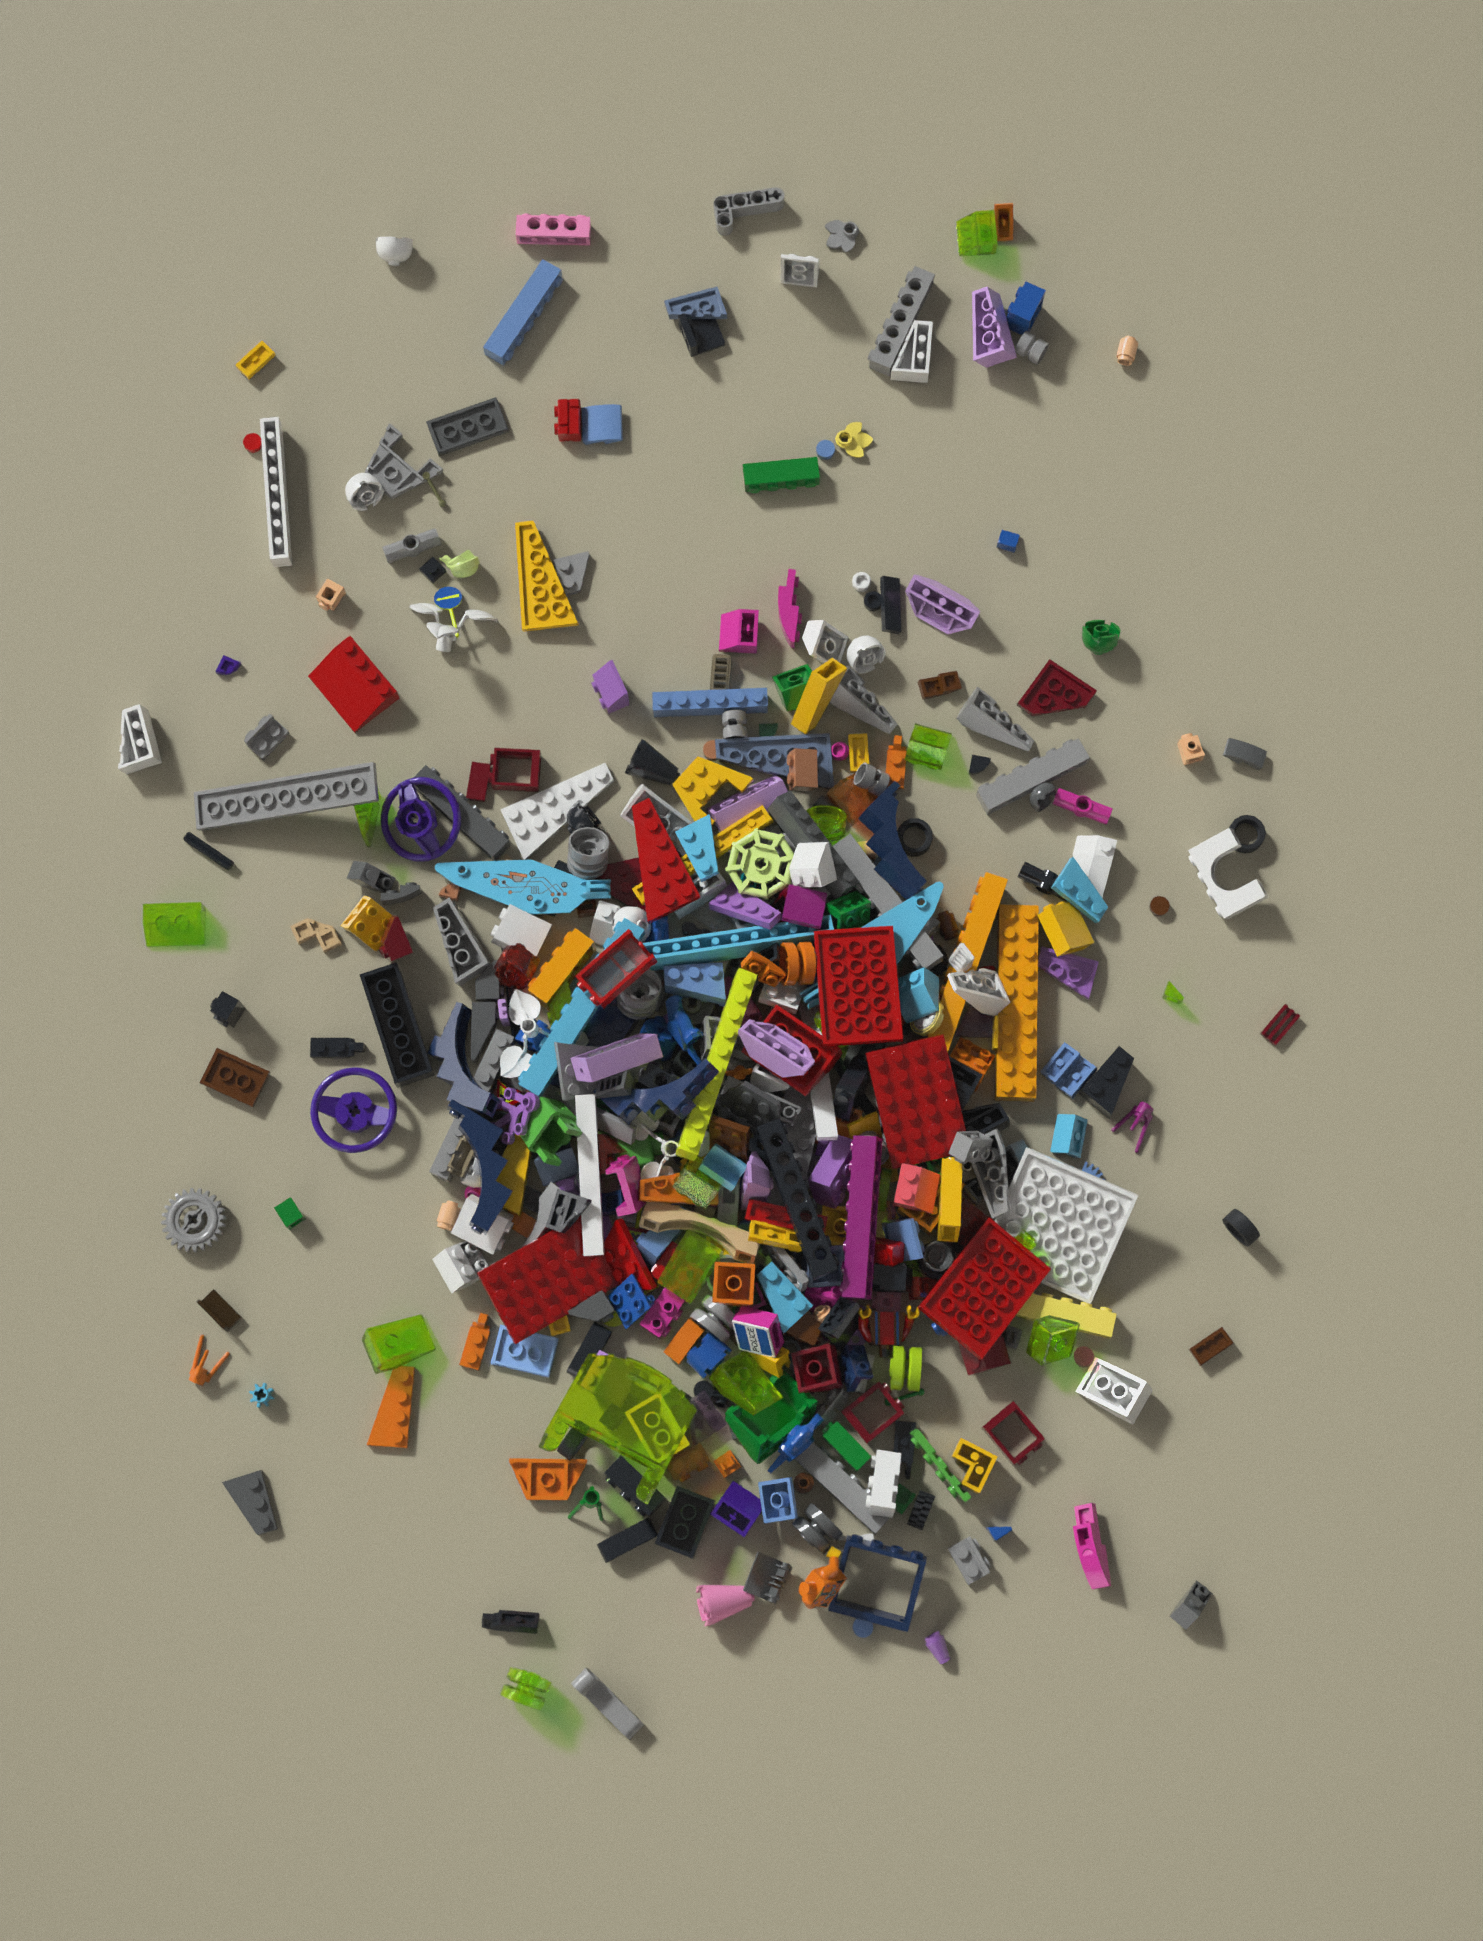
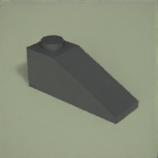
[471,1002,500,1064]

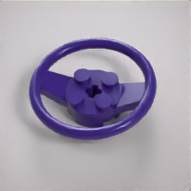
[380,777,461,862]
[310,1067,397,1153]

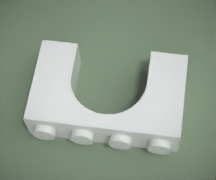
[1188,828,1269,919]

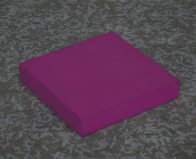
[781,884,827,930]

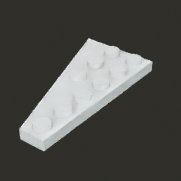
[501,763,614,860]

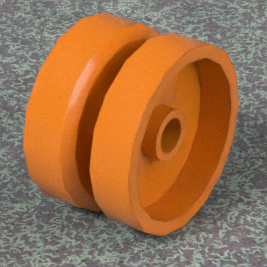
[779,942,816,986]

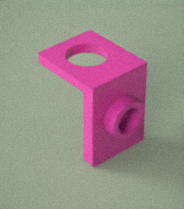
[749,1283,767,1310]

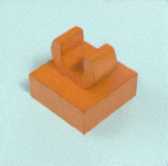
[713,1450,741,1478]

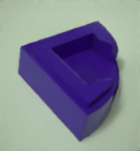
[215,655,241,675]

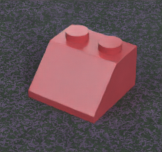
[893,1163,940,1214]

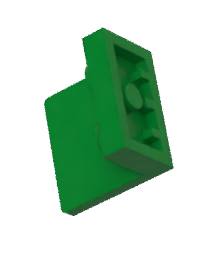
[825,891,871,929]

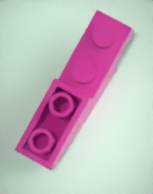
[778,569,802,648]
[1073,1503,1111,1590]

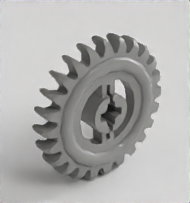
[161,1188,227,1253]

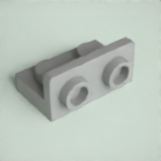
[244,714,290,761]
[948,1536,991,1585]

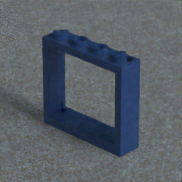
[828,1534,927,1632]

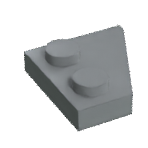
[553,551,590,596]

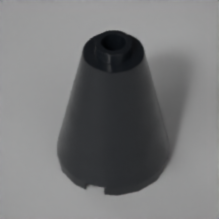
[625,739,680,785]

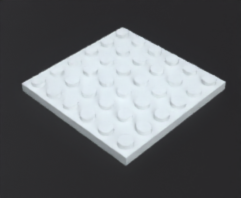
[995,1147,1138,1304]

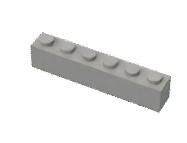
[976,738,1090,815]
[794,1437,890,1534]

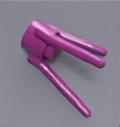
[1111,1101,1154,1153]

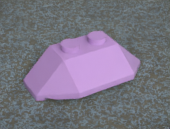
[905,574,981,634]
[738,1019,815,1078]
[739,1152,773,1210]

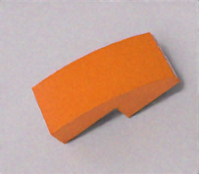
[741,951,786,988]
[664,1318,705,1364]

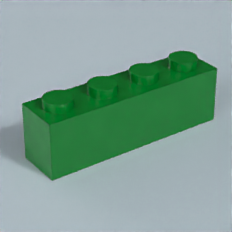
[743,457,820,493]

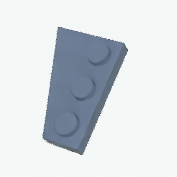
[664,287,727,319]

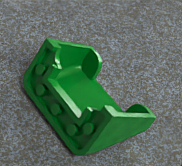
[725,1370,818,1464]

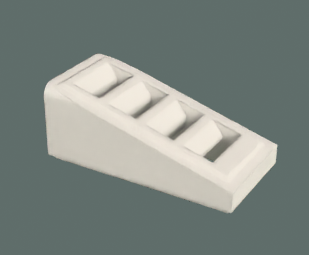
[949,943,974,972]

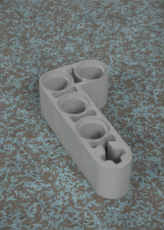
[714,187,784,236]
[571,1667,644,1740]

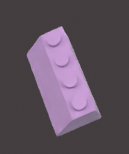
[706,775,788,832]

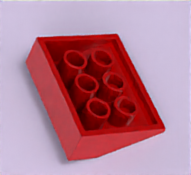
[308,636,400,733]
[741,1004,842,1097]

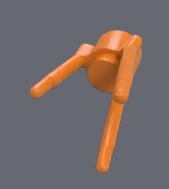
[188,1334,230,1386]

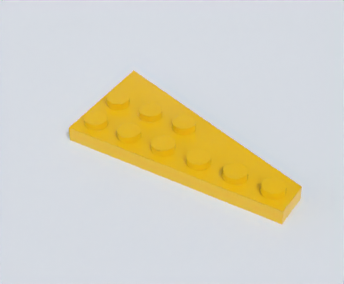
[515,521,579,632]

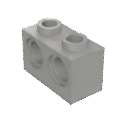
[699,1016,720,1062]

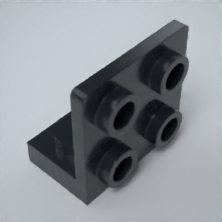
[678,313,725,357]
[818,1296,860,1351]

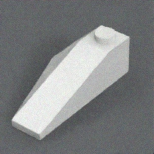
[1073,835,1117,916]

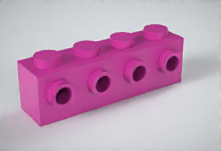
[640,1258,706,1339]

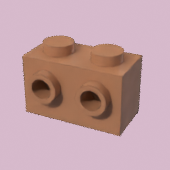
[787,748,818,792]

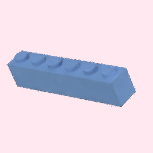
[483,259,563,366]
[652,688,768,718]

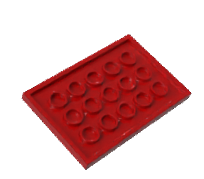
[814,926,903,1047]
[865,1034,966,1169]
[477,1215,619,1344]
[918,1217,1051,1360]

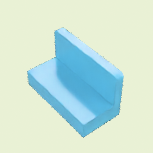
[1050,1114,1088,1158]
[698,1144,747,1191]

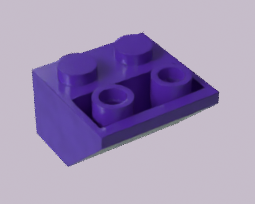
[710,1481,762,1538]

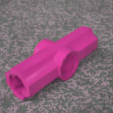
[1053,788,1113,825]

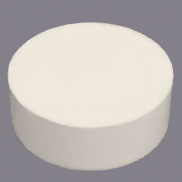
[852,572,871,592]

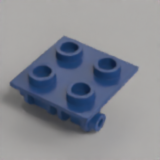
[608,1274,655,1329]

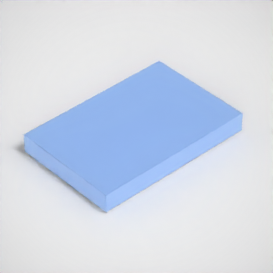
[491,1325,559,1378]

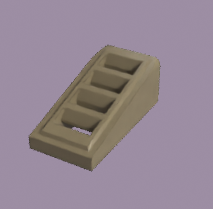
[710,654,732,690]

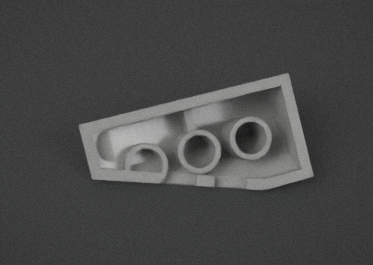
[829,665,897,734]
[956,687,1034,751]
[972,1129,1010,1219]

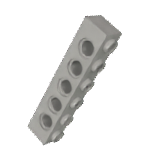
[867,266,935,376]

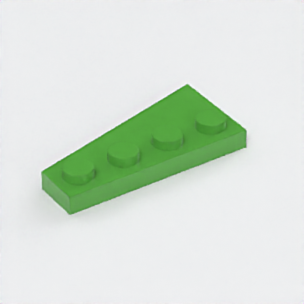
[910,1428,971,1502]

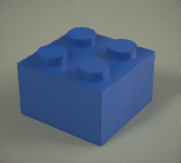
[1006,281,1046,335]

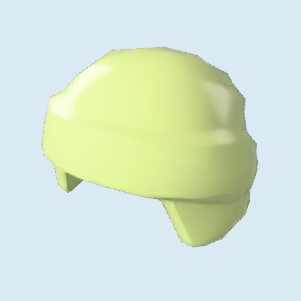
[439,550,480,578]

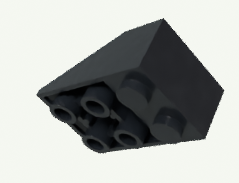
[949,1056,982,1112]

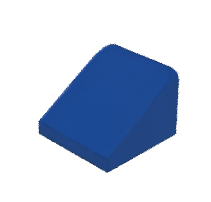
[996,530,1020,553]
[986,1527,1012,1541]

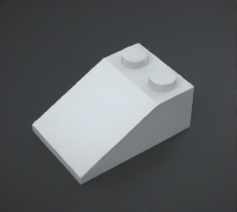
[781,254,820,287]
[1076,1357,1153,1425]

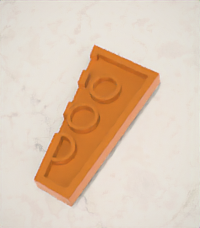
[638,1169,719,1206]
[367,1365,415,1448]

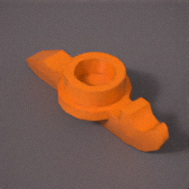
[725,1065,753,1080]

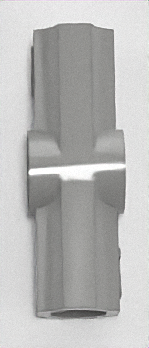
[382,528,441,563]

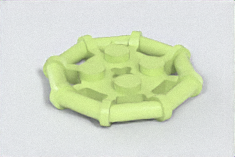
[725,828,794,900]

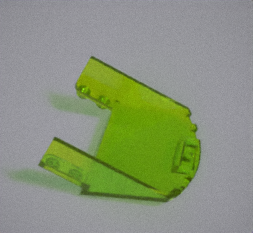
[539,1353,697,1505]

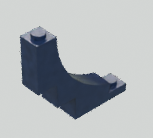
[858,781,927,900]
[447,1099,512,1235]

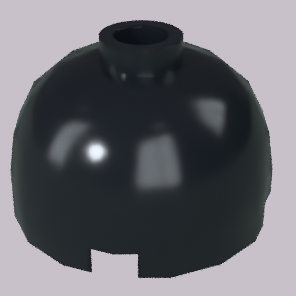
[567,800,604,834]

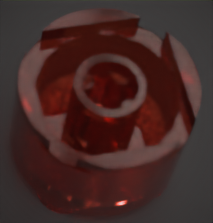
[494,943,540,989]

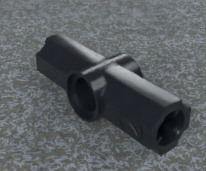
[1017,862,1068,902]

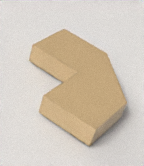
[290,918,342,953]

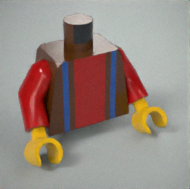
[858,1305,920,1358]

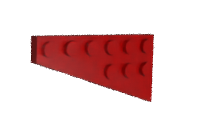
[632,798,701,924]

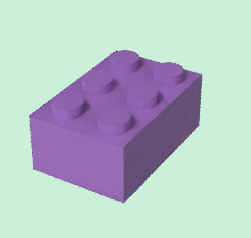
[808,1135,853,1209]

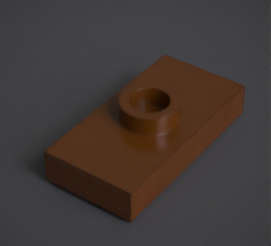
[1188,1327,1234,1366]

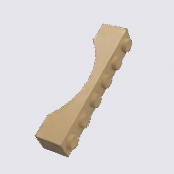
[639,1202,760,1264]

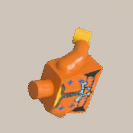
[799,1546,847,1609]

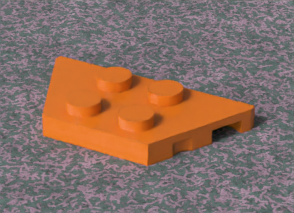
[509,1458,587,1501]

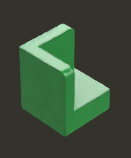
[274,1198,306,1230]
[895,1484,916,1515]

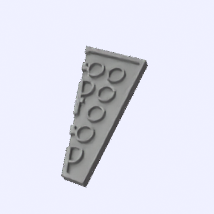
[554,1042,671,1101]

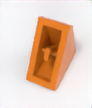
[992,203,1013,241]

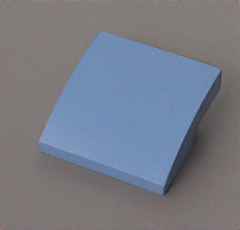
[582,404,623,445]
[1040,1042,1097,1099]

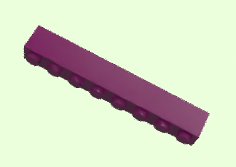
[840,1135,883,1300]

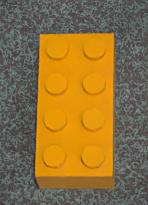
[528,928,596,1011]

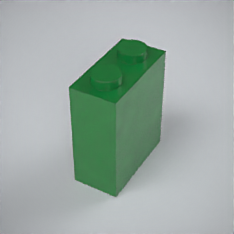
[822,1421,872,1472]

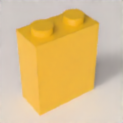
[1037,901,1095,957]

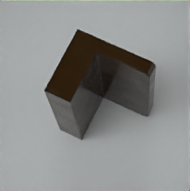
[196,1289,242,1332]

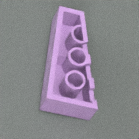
[972,287,1017,368]

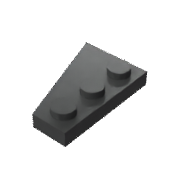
[222,1470,278,1535]

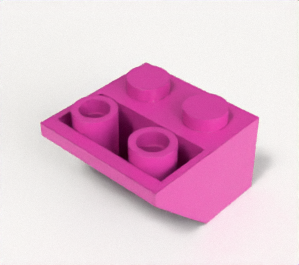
[719,609,759,654]

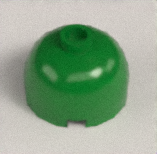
[1082,620,1121,655]

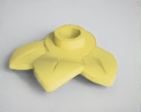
[835,422,873,458]

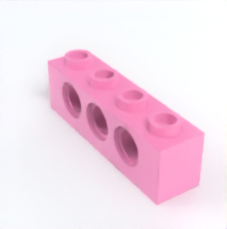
[516,214,591,246]

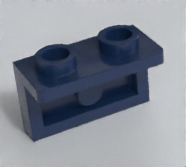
[838,1344,874,1392]

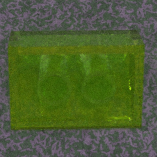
[143,902,206,947]

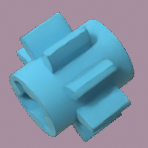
[249,1383,275,1408]

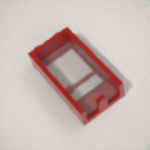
[575,929,657,1009]

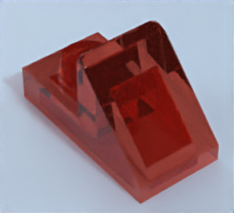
[597,1133,627,1174]
[909,1276,938,1300]

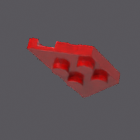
[604,1218,657,1290]

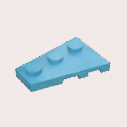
[675,814,719,882]
[1051,857,1108,924]
[756,1261,813,1334]

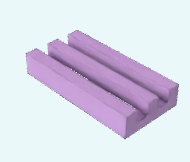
[498,999,510,1027]

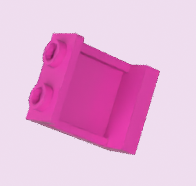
[605,1155,647,1216]

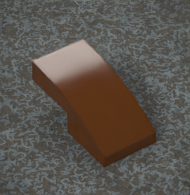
[917,671,962,700]

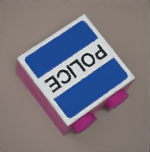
[732,1306,784,1358]

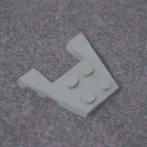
[364,424,443,499]

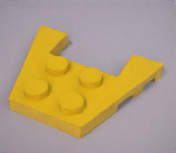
[672,756,753,826]

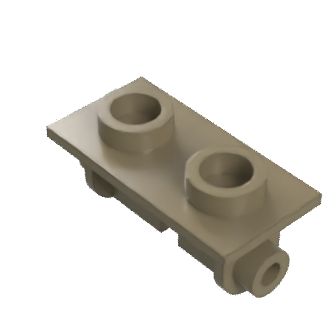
[447,1135,475,1178]

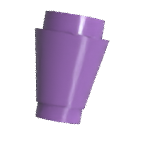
[925,1631,951,1664]

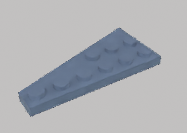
[715,733,834,790]

